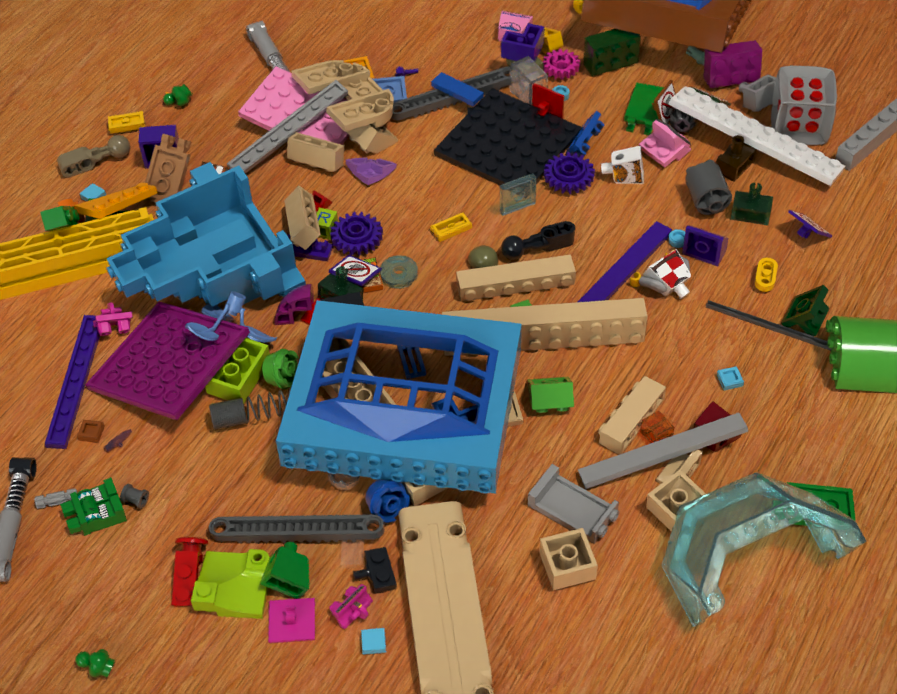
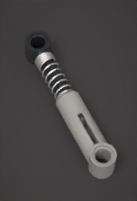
[0,457,37,582]

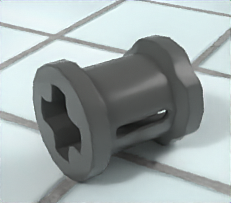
[120,484,149,509]

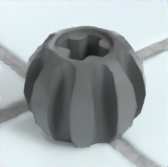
[669,109,696,133]

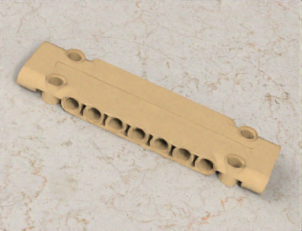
[398,501,493,694]

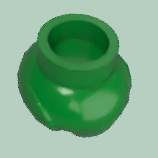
[163,84,193,106]
[75,649,115,678]

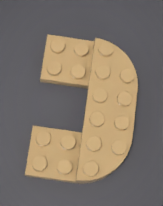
[292,60,394,132]

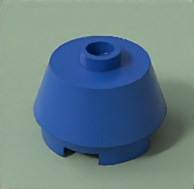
[365,479,410,523]

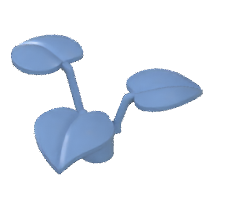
[185,291,277,343]

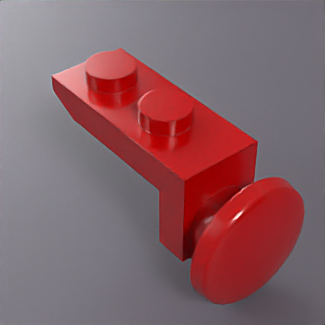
[171,537,208,606]

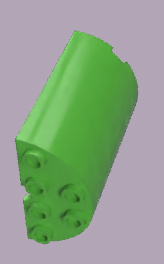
[825,316,897,393]

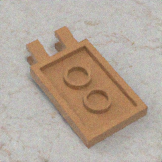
[145,134,192,203]

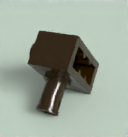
[716,135,757,182]

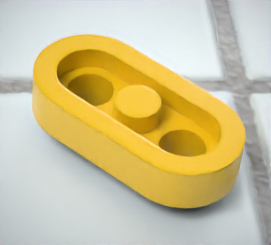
[755,258,778,292]

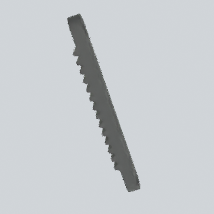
[391,66,518,120]
[209,515,385,543]

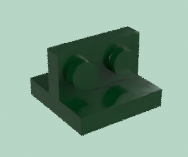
[781,285,830,336]

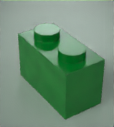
[40,206,79,231]

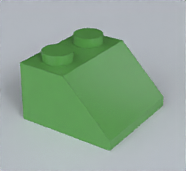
[527,377,574,413]

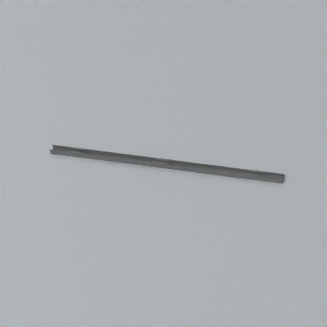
[706,300,831,351]

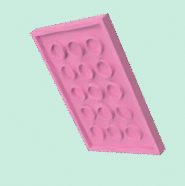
[238,66,349,145]

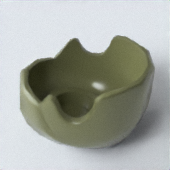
[468,245,498,269]

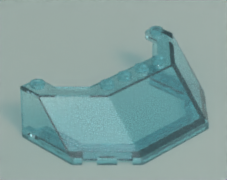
[661,472,867,627]

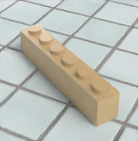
[456,254,576,302]

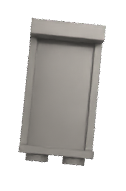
[528,464,620,544]

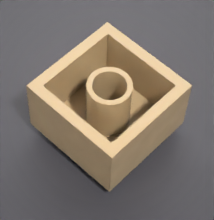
[539,528,598,590]

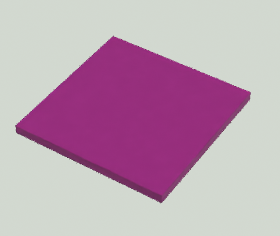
[85,301,250,420]

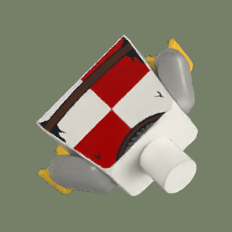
[629,249,691,299]

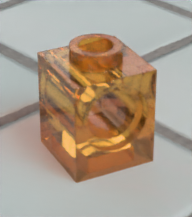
[640,411,675,443]

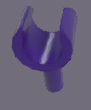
[395,67,419,78]

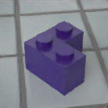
[501,23,544,64]

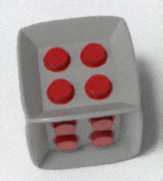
[771,66,837,145]

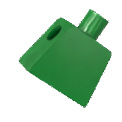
[260,542,310,599]

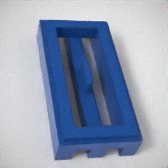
[397,345,426,379]

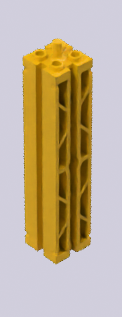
[0,207,154,300]

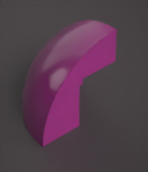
[274,284,314,325]

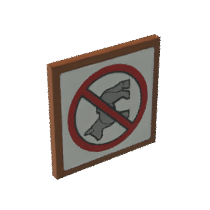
[652,80,677,124]

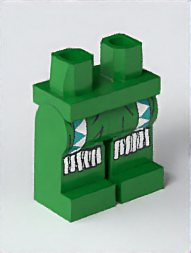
[60,477,127,536]

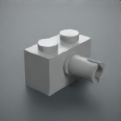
[739,75,776,112]

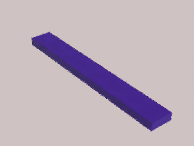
[578,221,672,302]
[44,315,100,449]

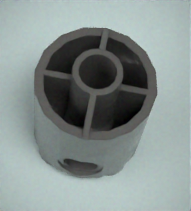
[685,160,732,215]

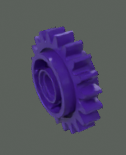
[544,152,595,194]
[330,212,383,256]

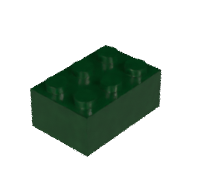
[583,29,641,76]

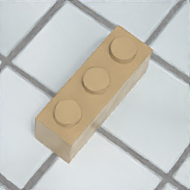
[287,132,344,172]

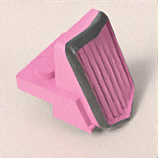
[639,119,691,168]

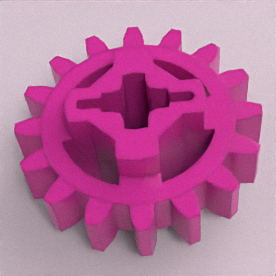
[543,49,580,80]

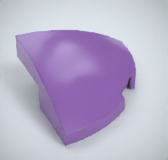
[346,158,397,185]

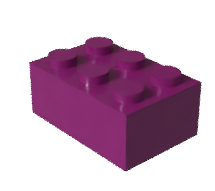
[704,40,763,88]

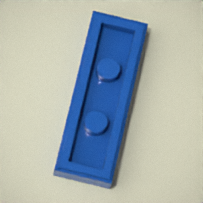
[431,72,484,107]

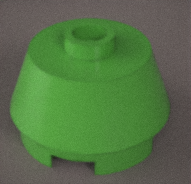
[262,349,299,389]

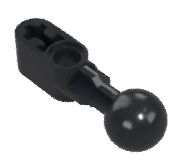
[501,221,576,260]

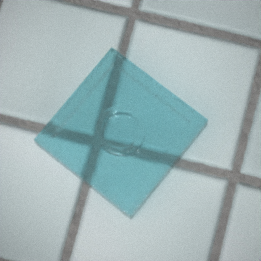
[500,174,536,216]

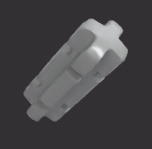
[35,488,78,509]

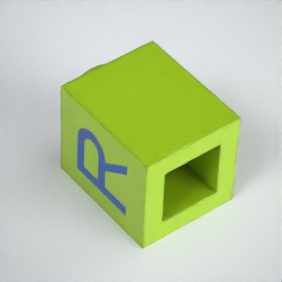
[317,208,338,240]

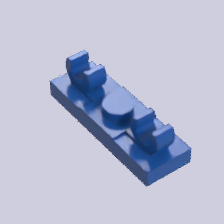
[566,110,605,157]

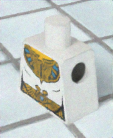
[601,146,644,184]

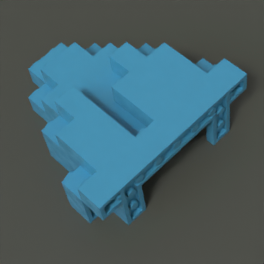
[106,162,306,307]

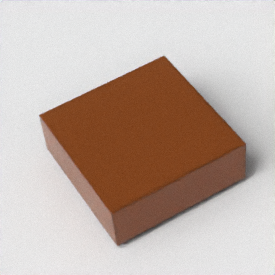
[77,419,105,443]

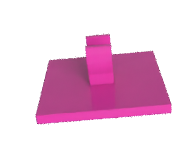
[268,598,315,643]

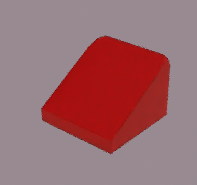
[312,190,332,213]

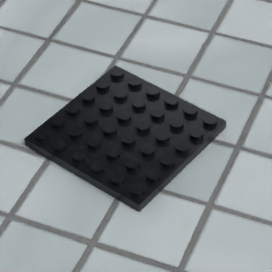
[434,88,582,197]

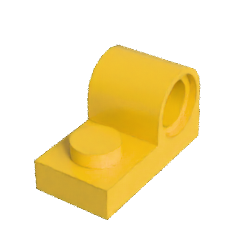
[541,27,563,55]

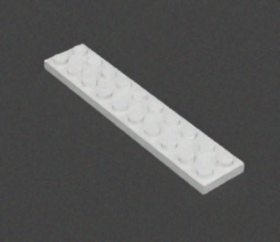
[669,86,845,186]

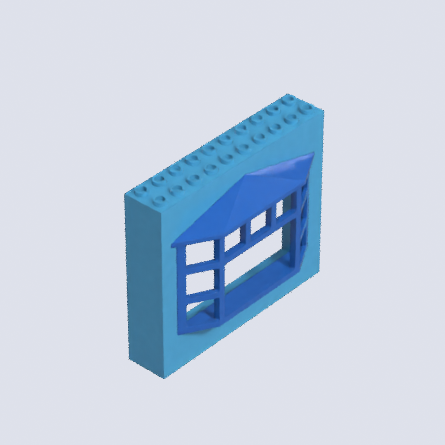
[276,300,522,494]

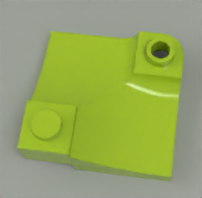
[191,549,270,619]

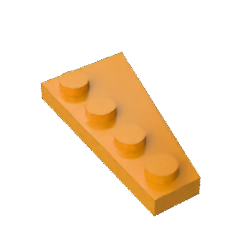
[74,183,157,219]

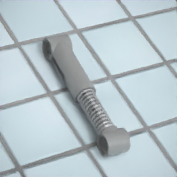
[246,21,290,72]

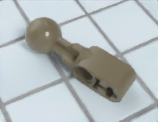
[57,135,130,177]

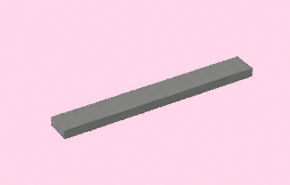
[227,80,348,174]
[578,413,748,489]

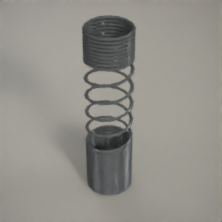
[209,388,316,430]

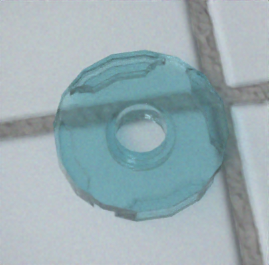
[380,255,418,288]

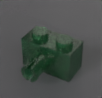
[730,183,773,226]
[318,266,363,300]

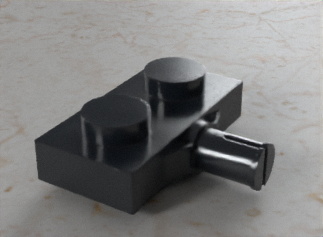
[353,547,397,594]

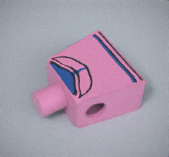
[498,11,533,42]

